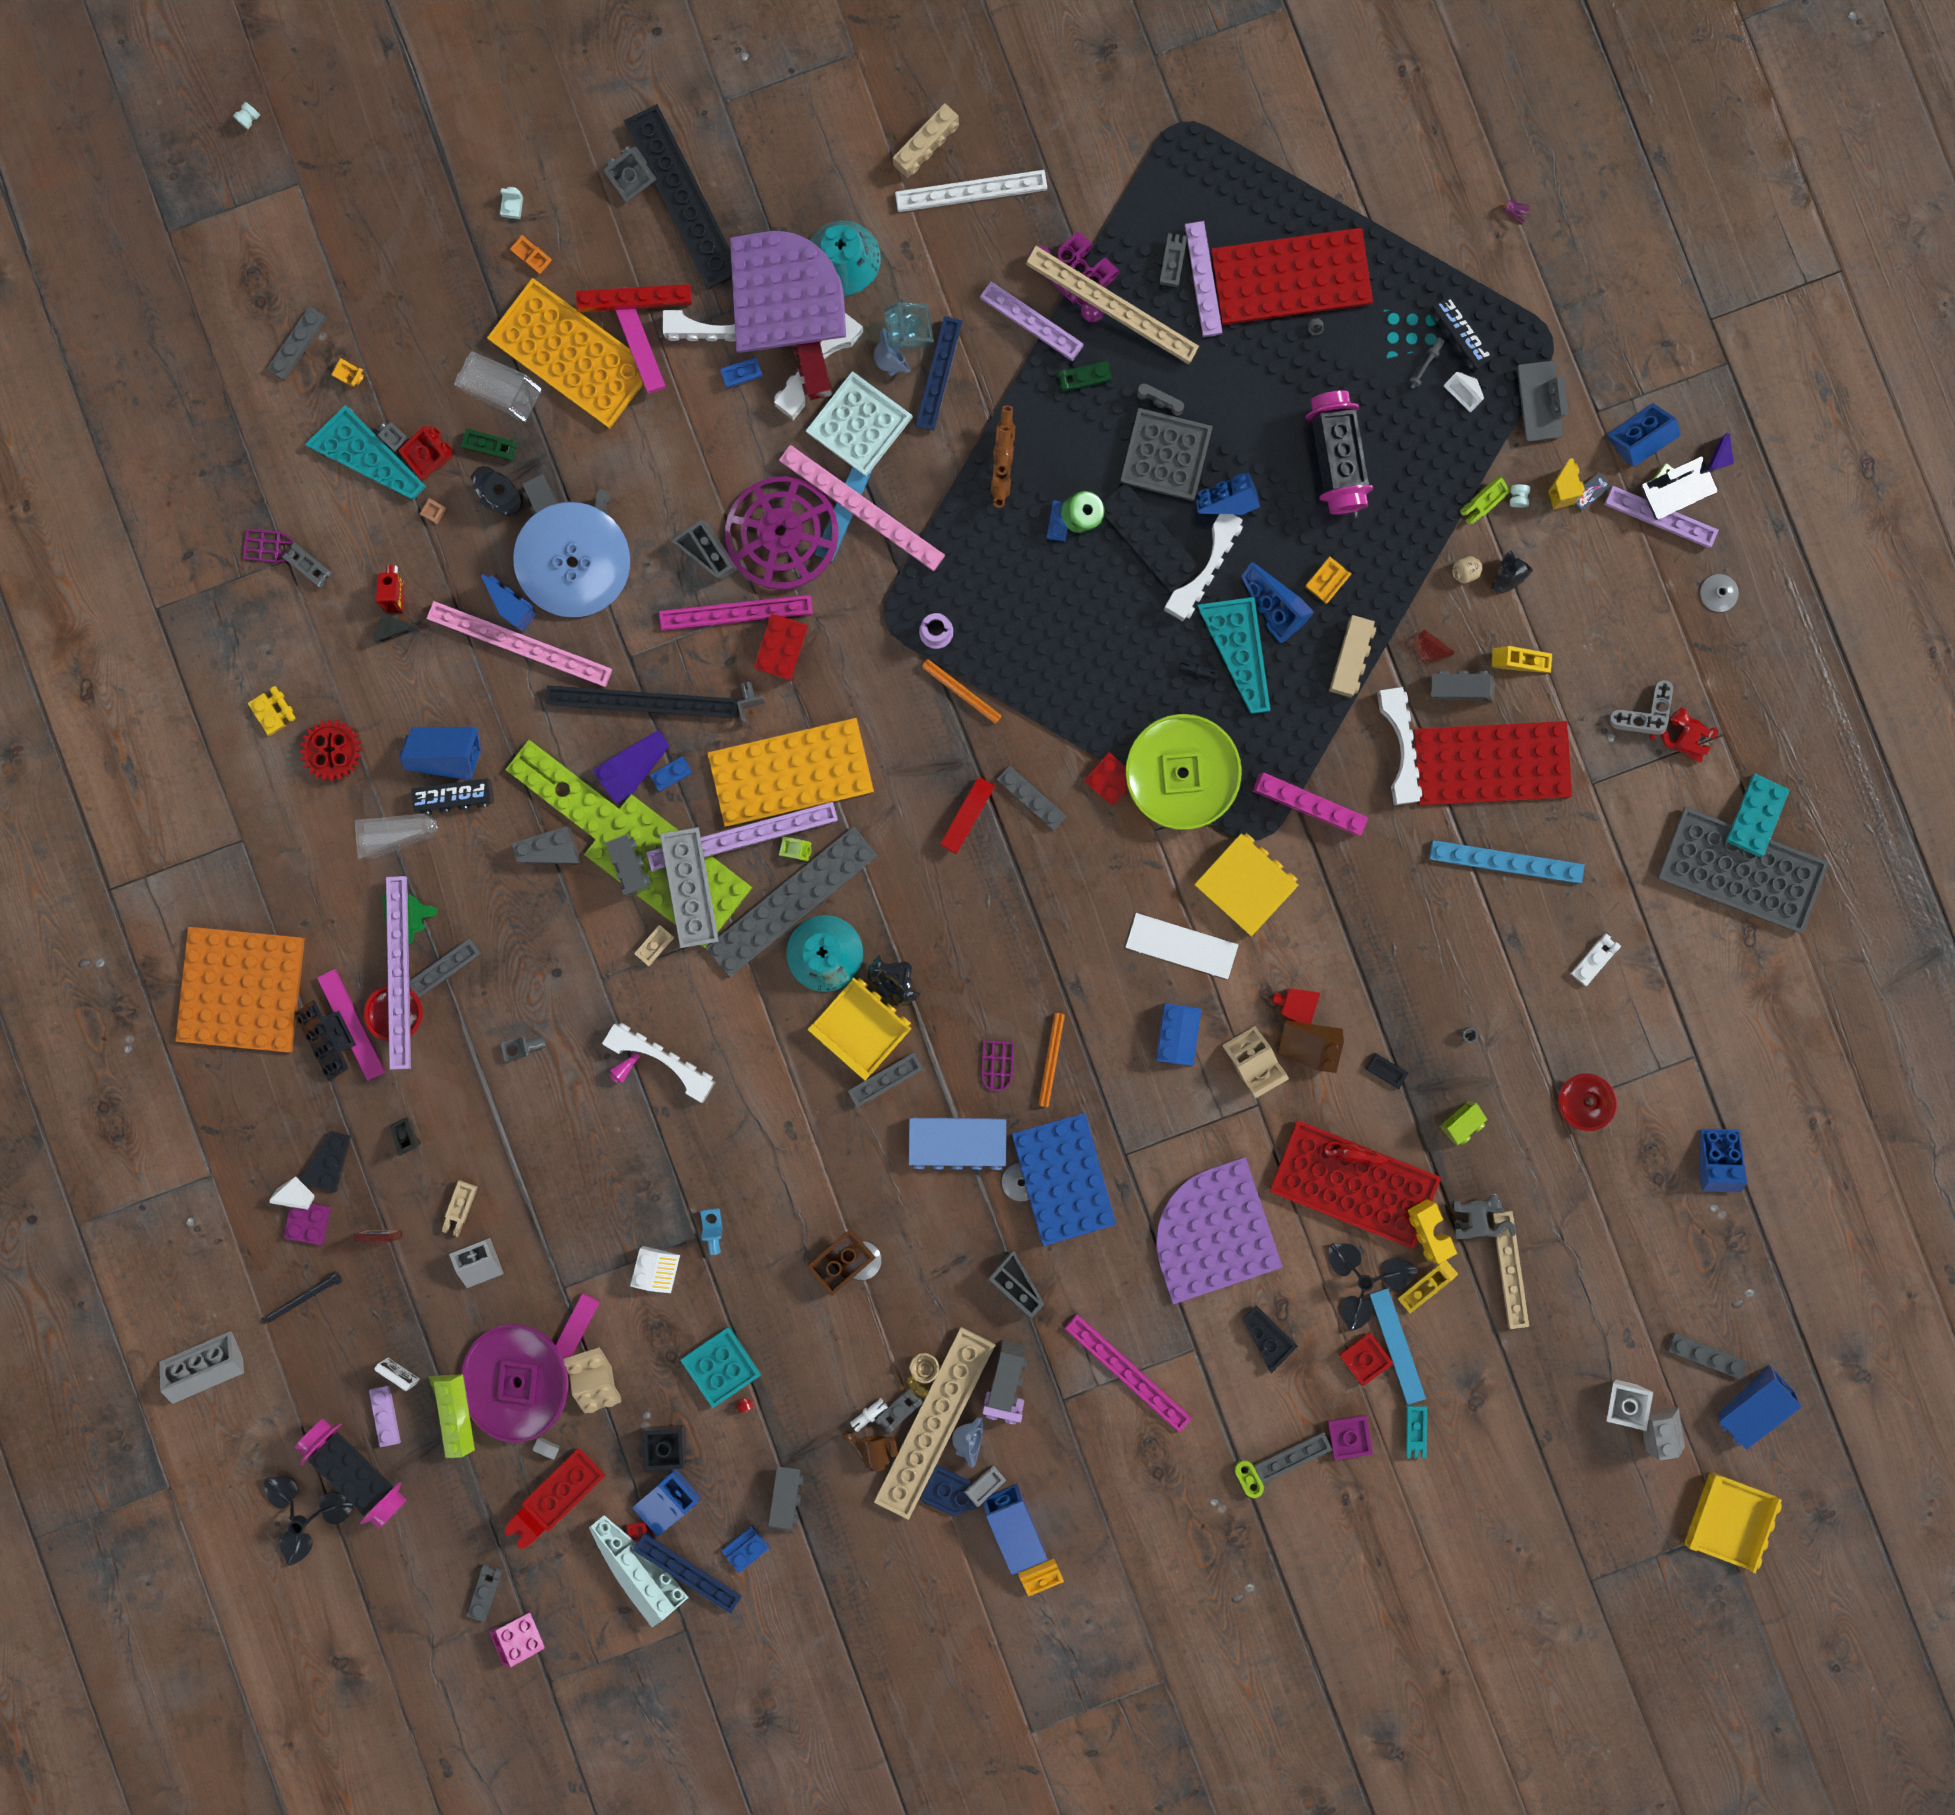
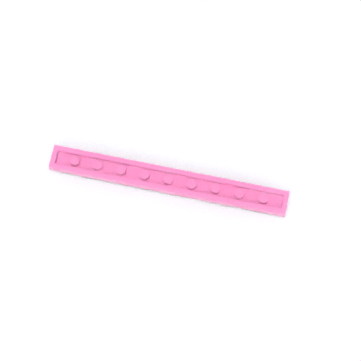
[779,445,945,572]
[427,601,613,687]

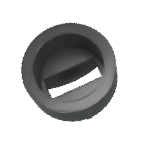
[1308,318,1324,335]
[1461,1027,1478,1043]

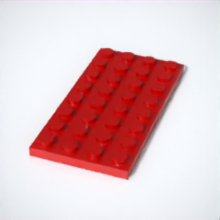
[1211,228,1373,325]
[1414,721,1572,806]
[1269,1120,1442,1249]

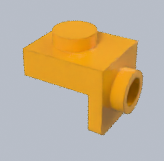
[331,358,364,387]

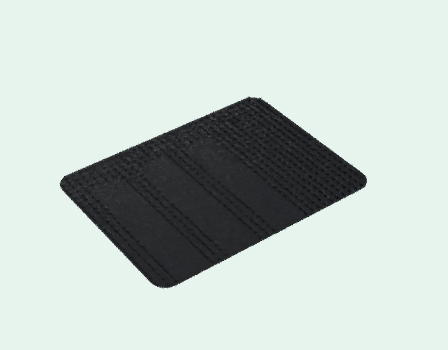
[884,121,1554,840]

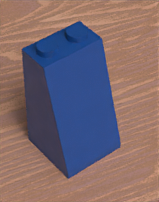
[399,727,481,781]
[1718,1365,1802,1450]
[983,1483,1048,1575]

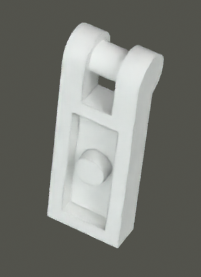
[1570,933,1621,986]

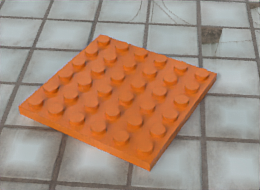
[176,927,305,1053]

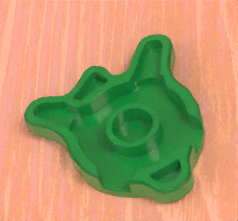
[382,894,438,945]

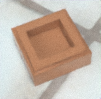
[419,498,447,524]

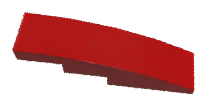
[940,777,995,855]

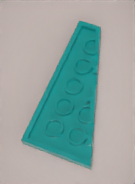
[305,405,426,500]
[1197,597,1270,714]

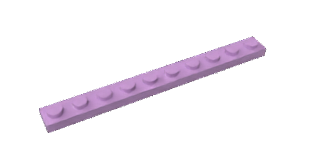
[647,802,838,871]
[386,876,411,1070]

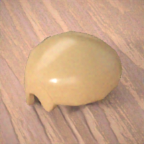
[909,1353,939,1383]

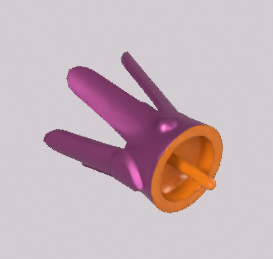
[1501,199,1532,223]

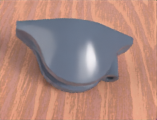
[873,329,911,376]
[952,1417,983,1468]

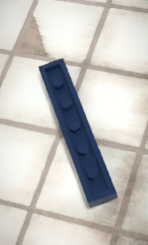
[916,316,963,431]
[633,1532,742,1614]

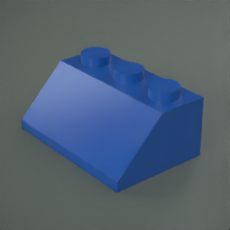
[1607,403,1681,467]
[1155,1003,1202,1066]

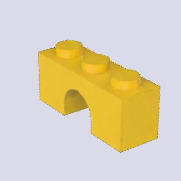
[1408,1199,1457,1265]

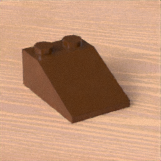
[1278,1021,1344,1073]
[806,1228,876,1296]

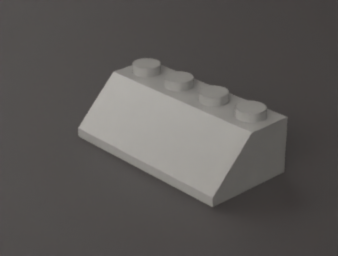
[159,1331,244,1404]

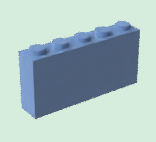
[909,1118,1006,1170]

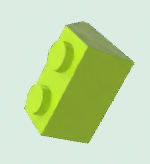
[1439,1101,1487,1145]

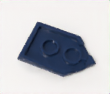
[919,1464,980,1516]

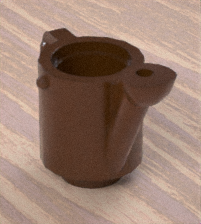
[842,1432,898,1471]

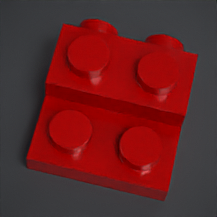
[398,426,453,481]

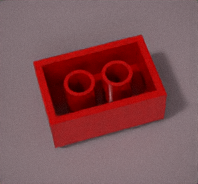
[754,613,809,681]

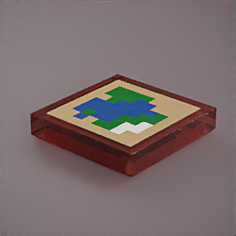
[354,1230,403,1242]

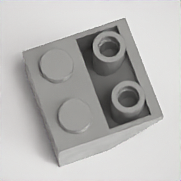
[449,1238,504,1288]

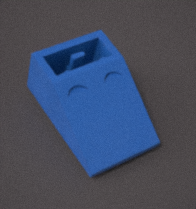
[1196,473,1260,515]
[481,574,536,632]
[1700,1129,1747,1192]
[632,1469,701,1537]

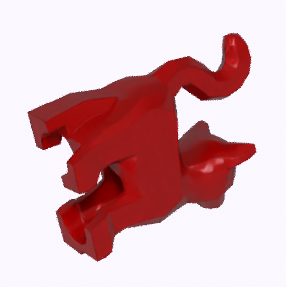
[1649,707,1719,763]

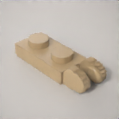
[442,1180,478,1237]

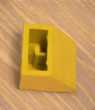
[1548,458,1585,510]

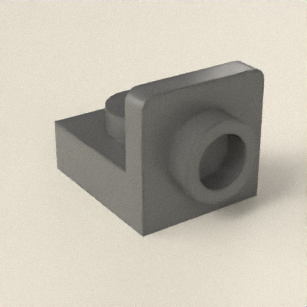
[376,421,408,451]

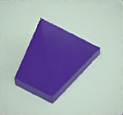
[1707,433,1734,473]

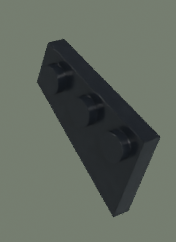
[300,1131,351,1192]

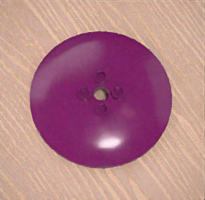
[461,1324,568,1443]

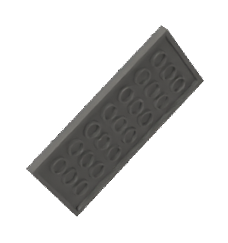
[1657,807,1829,934]

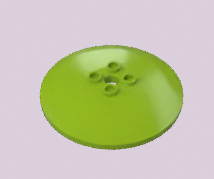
[1126,714,1242,830]

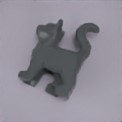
[1454,1194,1516,1239]

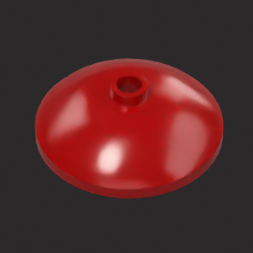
[364,985,423,1042]
[1558,1073,1617,1131]

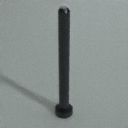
[265,1271,342,1323]

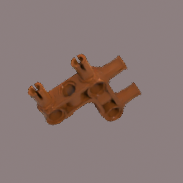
[990,405,1016,508]

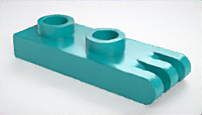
[1406,1405,1427,1459]

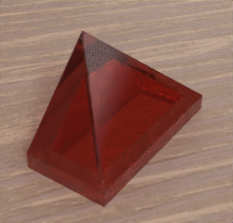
[1418,629,1454,662]

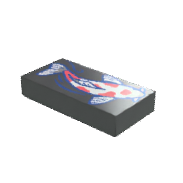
[1574,473,1611,512]

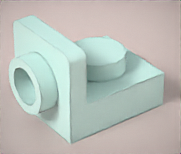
[500,187,523,219]

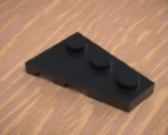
[1242,1305,1298,1374]

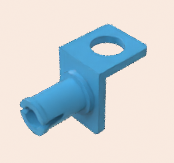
[701,1208,723,1255]

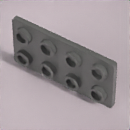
[1517,361,1569,442]

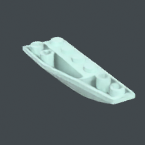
[589,1516,688,1628]

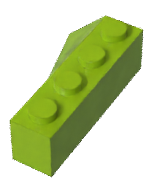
[428,1374,475,1458]

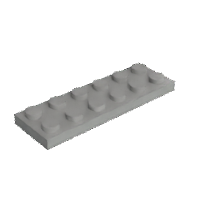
[660,827,719,948]

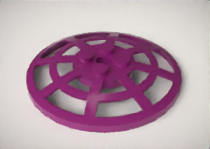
[725,476,839,590]

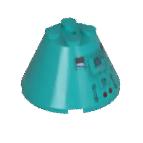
[810,221,881,296]
[787,915,863,992]

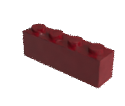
[794,341,832,401]

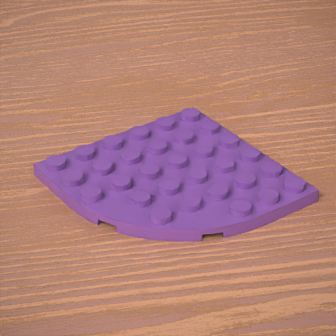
[730,231,846,353]
[1156,1157,1283,1304]

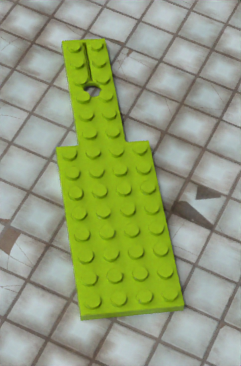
[506,740,753,948]

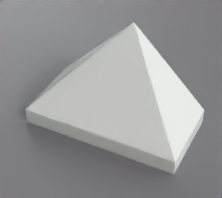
[1444,372,1484,413]
[270,1177,314,1210]

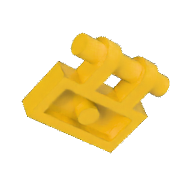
[248,686,296,736]

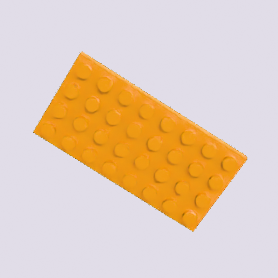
[487,278,644,429]
[708,718,874,827]

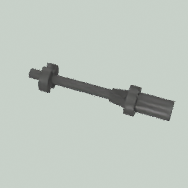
[1410,338,1445,389]

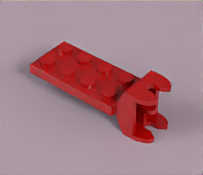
[505,1447,606,1549]

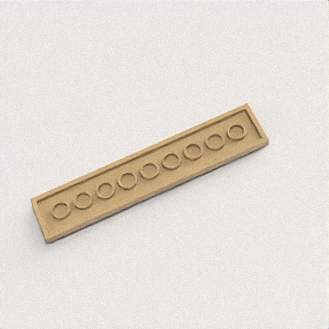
[874,1327,995,1520]

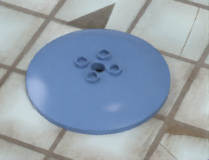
[513,502,630,617]

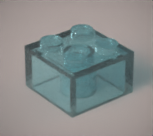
[884,302,934,349]

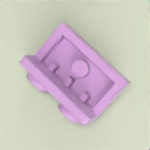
[983,1391,1024,1424]

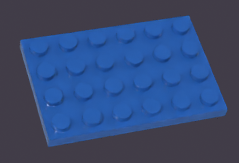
[1011,1113,1116,1246]

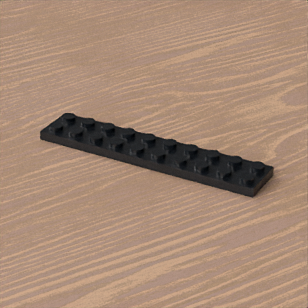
[623,104,732,290]

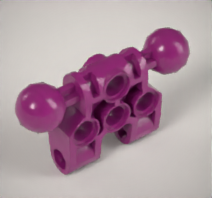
[1028,231,1119,322]

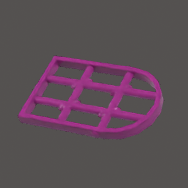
[243,529,293,563]
[981,1041,1014,1092]

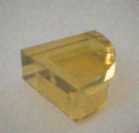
[905,1376,928,1399]

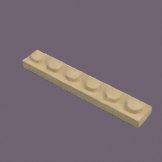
[1492,1211,1529,1329]

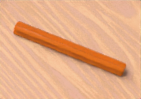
[922,659,1001,724]
[1038,1013,1065,1107]

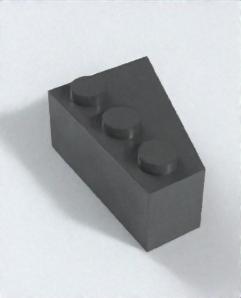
[523,474,559,515]
[671,519,738,580]
[511,826,582,864]
[606,834,652,897]
[988,1340,1027,1412]

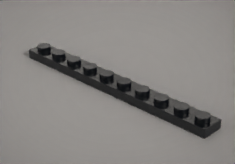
[546,685,739,719]

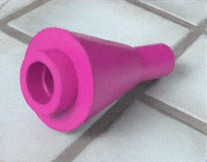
[609,1052,640,1083]

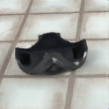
[470,466,523,515]
[868,955,921,1006]

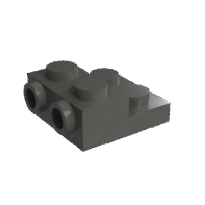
[603,146,657,203]

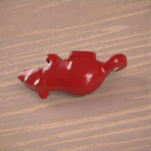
[1324,1141,1389,1166]

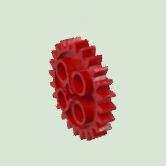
[299,719,364,782]

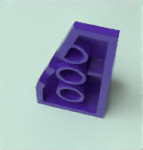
[593,730,670,804]

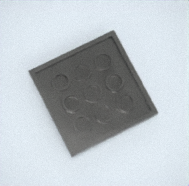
[1120,408,1213,501]

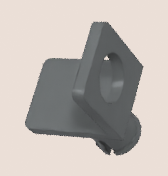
[737,682,765,727]
[500,1036,546,1061]

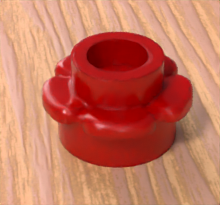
[735,1398,754,1414]

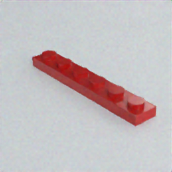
[575,284,692,312]

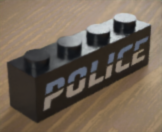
[1430,294,1496,373]
[411,778,494,816]

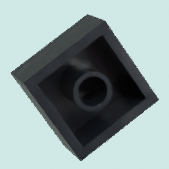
[643,1425,687,1470]

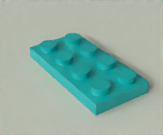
[1726,773,1790,858]

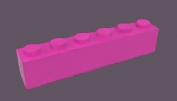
[1252,773,1368,836]

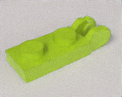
[1460,476,1510,525]

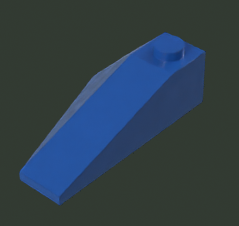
[1241,562,1314,643]

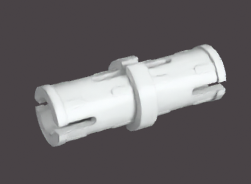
[850,1398,888,1432]

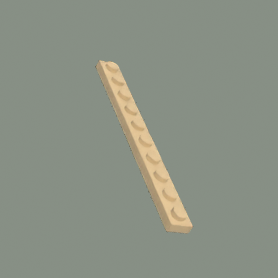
[1026,246,1199,364]

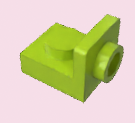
[779,837,812,861]

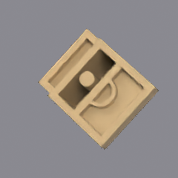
[1222,1026,1289,1098]
[563,1347,621,1414]

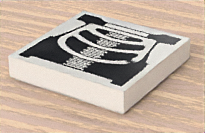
[375,1358,420,1391]

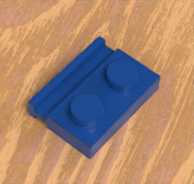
[721,1525,770,1573]

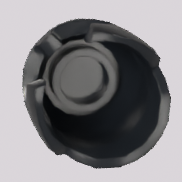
[1491,550,1533,593]

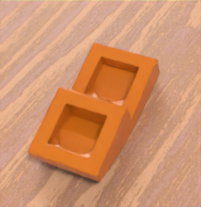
[510,235,552,274]

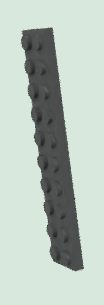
[706,826,878,977]

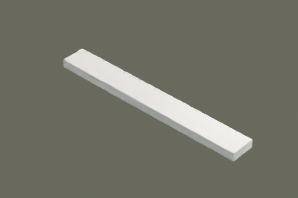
[895,170,1047,212]

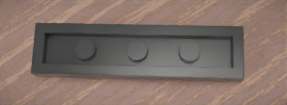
[267,306,327,381]
[997,765,1066,831]
[409,938,482,999]
[848,1052,924,1108]
[1667,1332,1748,1379]
[1254,1431,1332,1484]

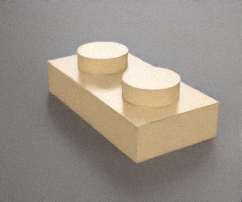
[634,925,675,966]

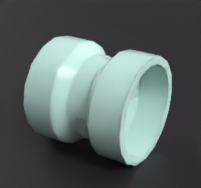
[233,102,260,129]
[1510,484,1530,508]

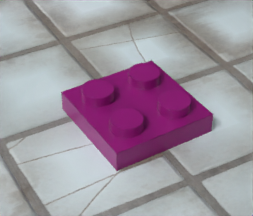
[284,1203,331,1245]
[1328,1415,1373,1460]

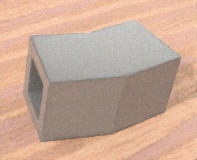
[533,1438,559,1460]

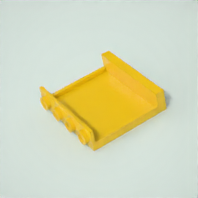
[1194,833,1299,936]
[808,977,912,1081]
[1684,1472,1782,1574]

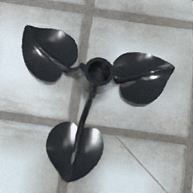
[1329,1243,1418,1331]
[264,1476,354,1566]

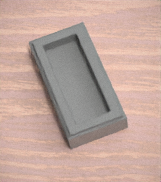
[964,1465,1006,1507]

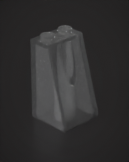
[454,351,542,422]
[355,814,437,861]

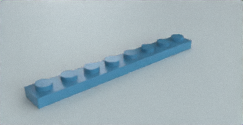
[1429,840,1585,884]

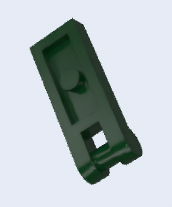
[1056,361,1112,392]
[461,428,519,462]

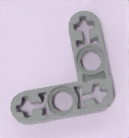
[1610,680,1673,735]

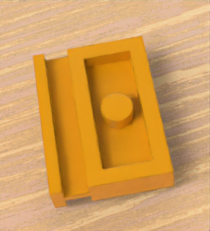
[1305,557,1351,604]
[1018,1558,1064,1597]

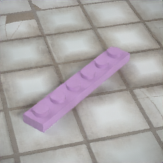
[1185,221,1222,337]
[980,281,1084,361]
[1604,486,1719,548]

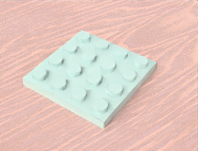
[806,371,913,477]

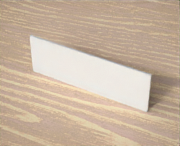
[1126,913,1238,979]

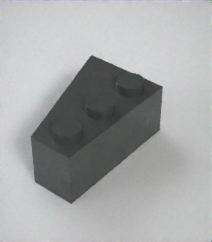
[1431,671,1495,702]
[986,1250,1044,1319]
[769,1467,804,1533]

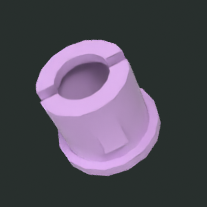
[919,613,953,649]

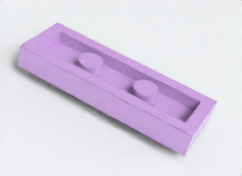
[369,1385,401,1447]

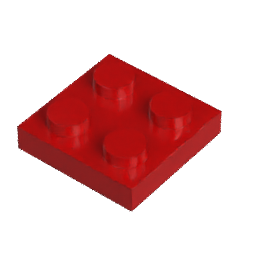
[1084,752,1128,806]
[1338,1332,1394,1387]

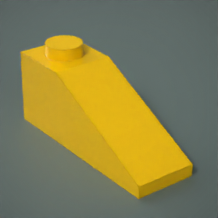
[1492,646,1552,673]
[1398,1260,1458,1314]

